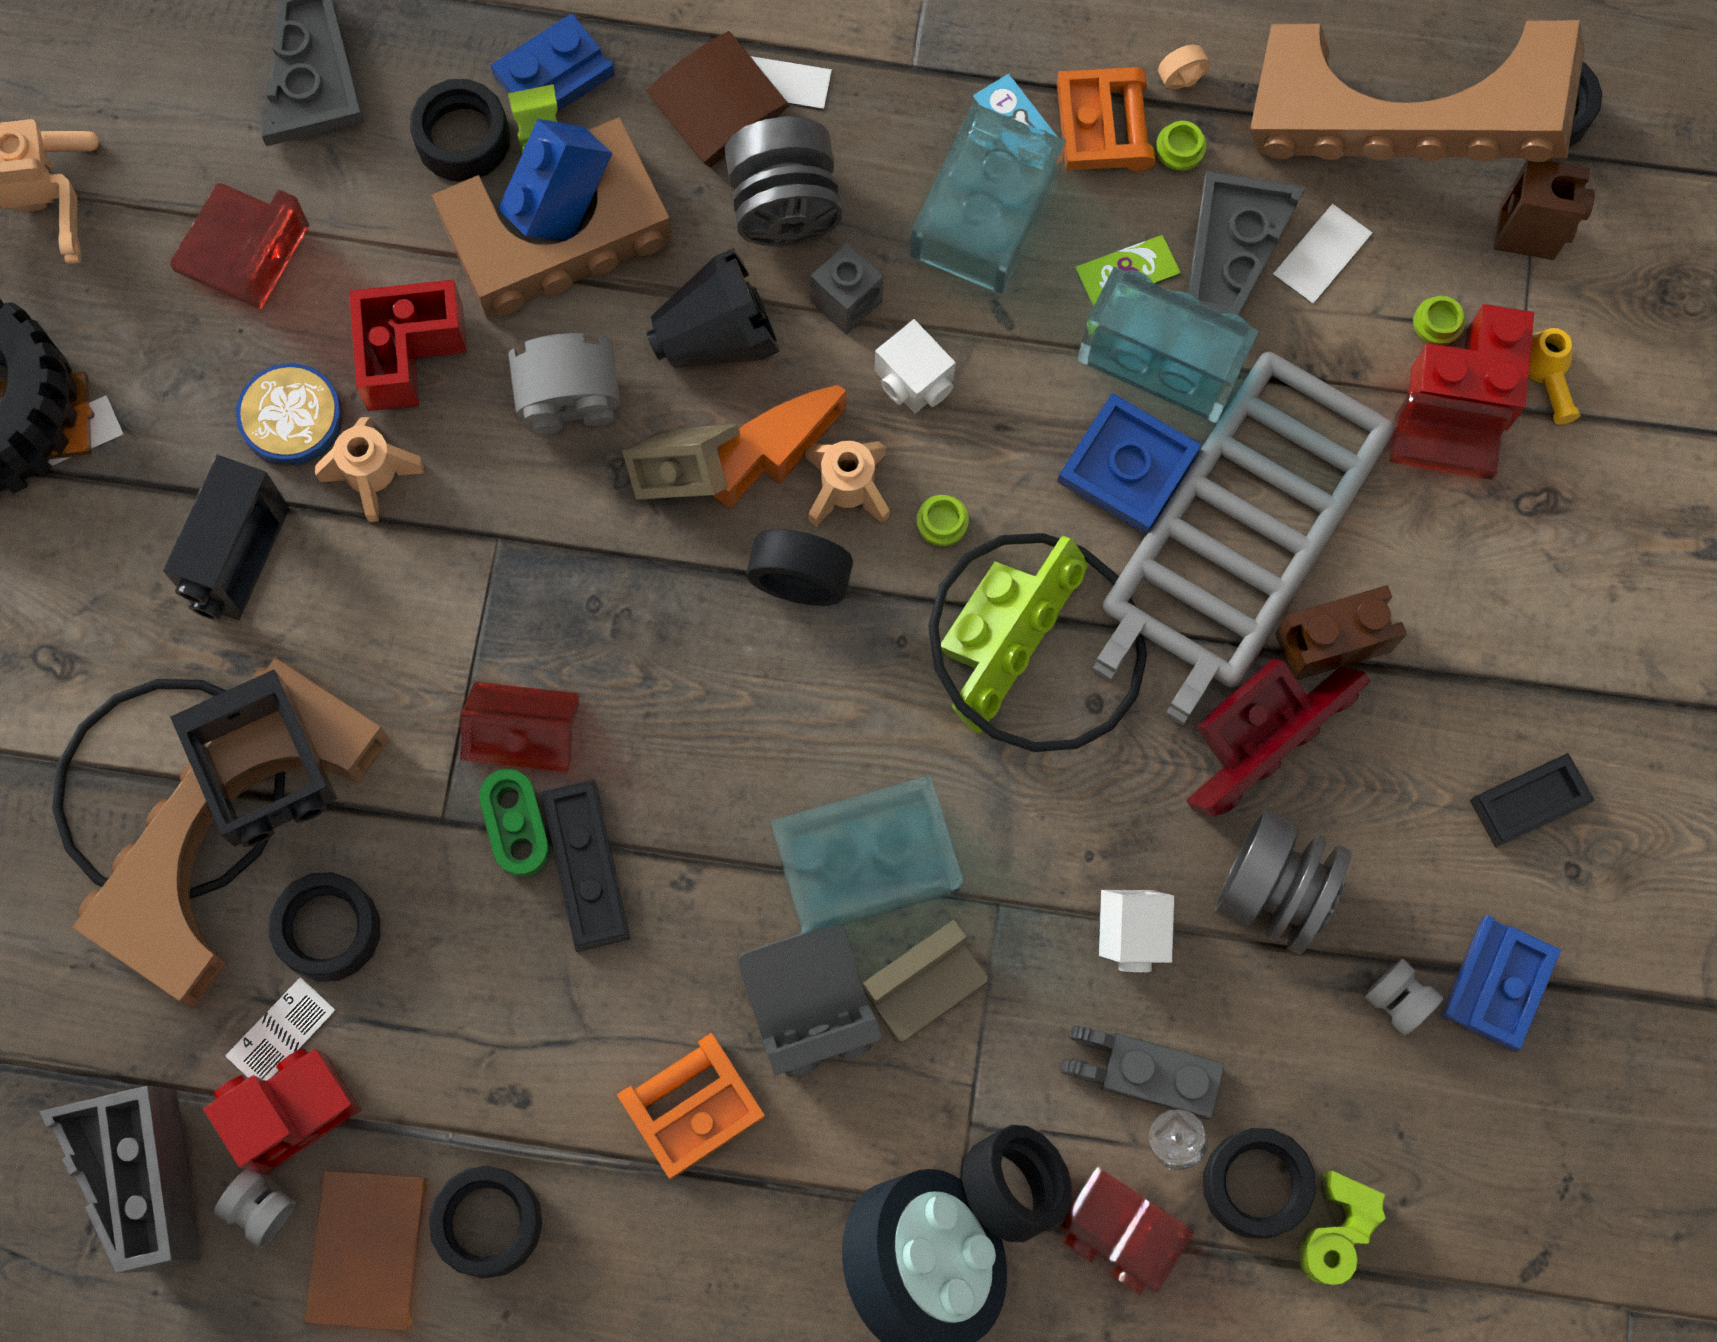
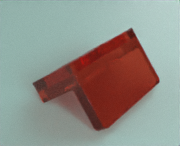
[1389,392,1513,480]
[460,682,579,772]

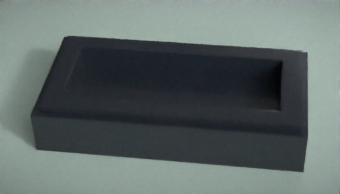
[1470,753,1595,848]

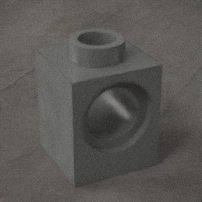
[810,243,884,335]

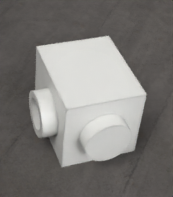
[874,319,956,414]
[1099,890,1174,972]

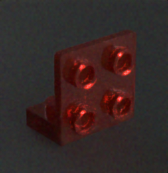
[170,183,309,310]

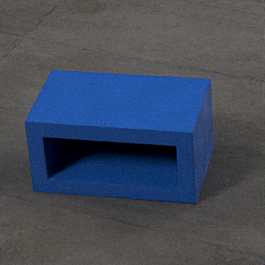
[498,119,612,241]

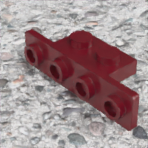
[1186,659,1370,817]

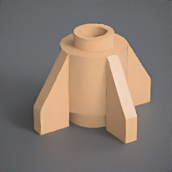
[315,417,424,522]
[806,441,890,527]

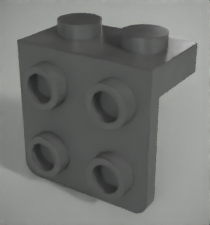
[738,922,882,1077]

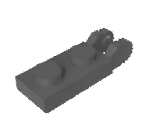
[1060,1025,1225,1120]

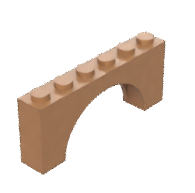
[1250,20,1585,162]
[72,657,390,1009]

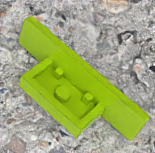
[941,536,1089,734]

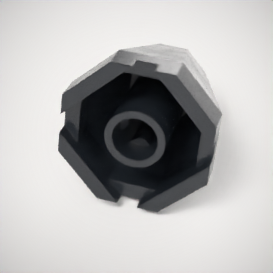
[647,248,779,368]

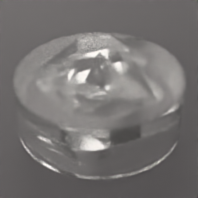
[1149,1109,1208,1170]

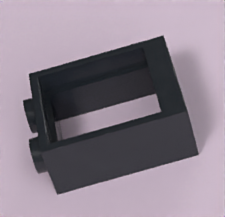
[163,454,290,621]
[170,669,338,847]

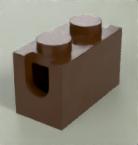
[1494,160,1595,260]
[1275,585,1407,680]

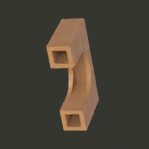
[432,117,672,319]

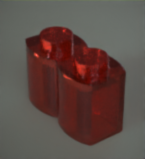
[1058,1168,1194,1295]

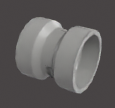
[1364,958,1443,1037]
[214,1169,296,1248]

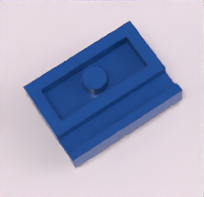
[490,13,615,112]
[1440,915,1561,1052]

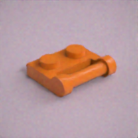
[1057,67,1156,171]
[616,1033,766,1180]

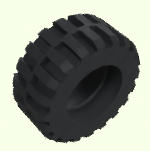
[0,299,78,497]

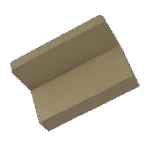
[622,424,740,500]
[863,919,988,1043]

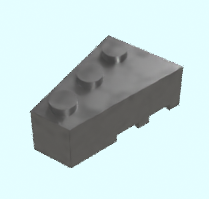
[39,1085,200,1273]

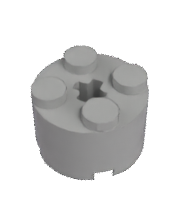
[508,333,621,434]

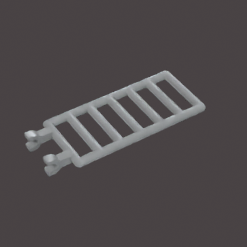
[1092,351,1395,726]

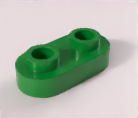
[479,769,550,878]

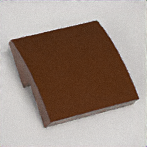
[645,31,791,168]

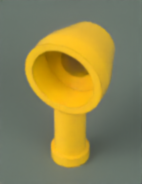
[1528,328,1581,425]

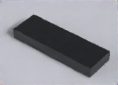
[541,780,630,952]

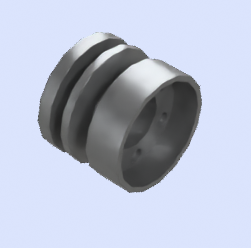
[725,116,842,247]
[1214,808,1352,955]

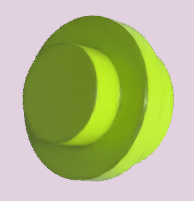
[1156,121,1207,171]
[1413,296,1466,346]
[916,495,969,547]

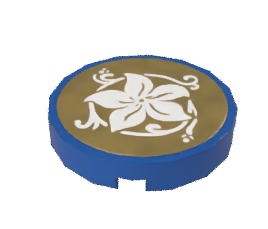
[236,363,342,465]

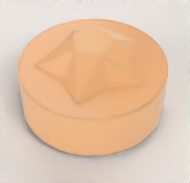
[1158,44,1211,90]

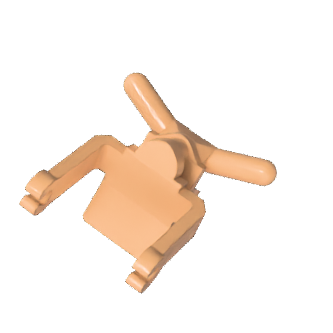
[0,119,99,264]

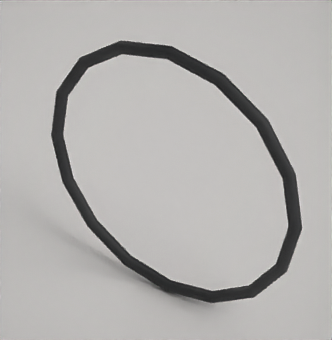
[928,533,1147,752]
[52,679,286,899]

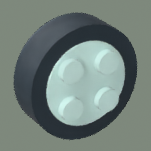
[842,1169,1007,1342]

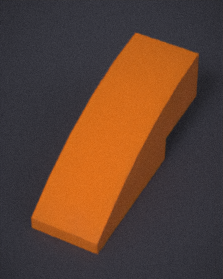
[713,384,846,509]

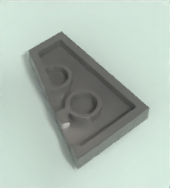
[261,0,364,146]
[1184,171,1306,325]

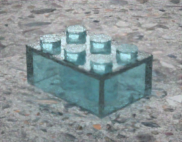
[910,103,1066,294]
[1077,266,1259,423]
[771,775,963,932]

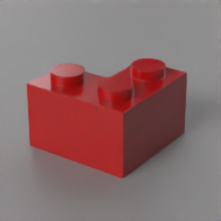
[349,279,467,411]
[1406,304,1535,431]
[203,1048,362,1175]

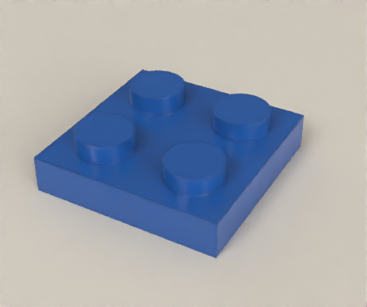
[1057,393,1202,534]

